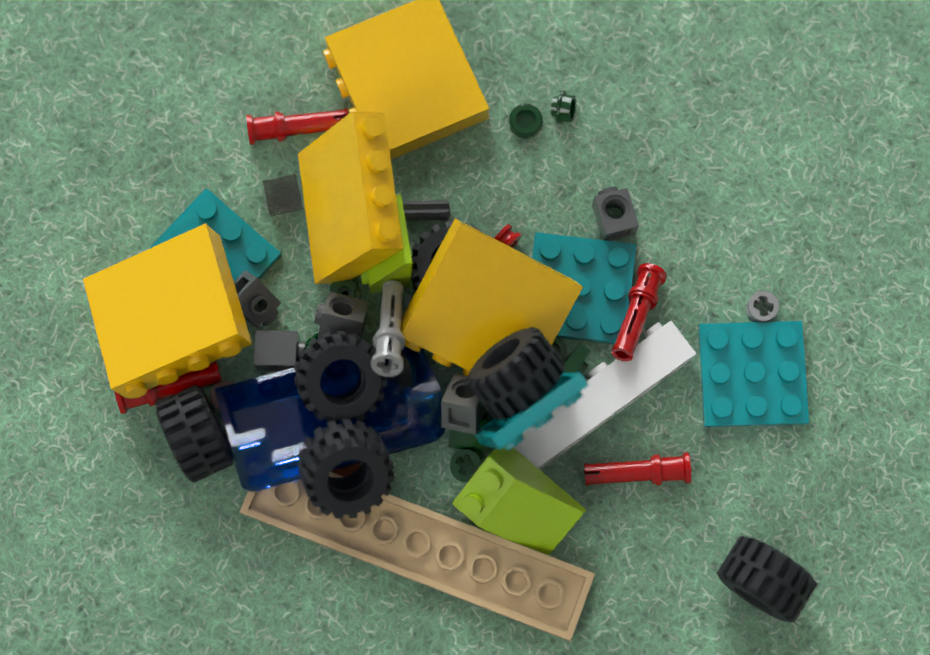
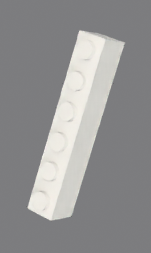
[514,321,696,470]

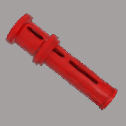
[246,108,348,145]
[611,263,667,362]
[114,361,222,414]
[584,452,692,486]

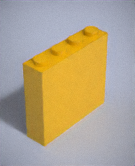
[322,0,489,159]
[298,111,403,284]
[401,218,583,377]
[83,223,252,399]

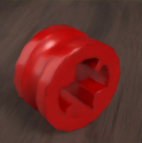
[494,224,522,248]

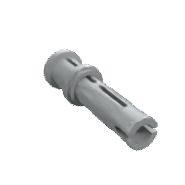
[371,280,405,377]

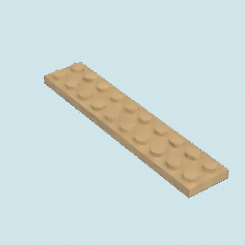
[239,447,595,641]

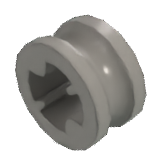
[746,291,779,322]

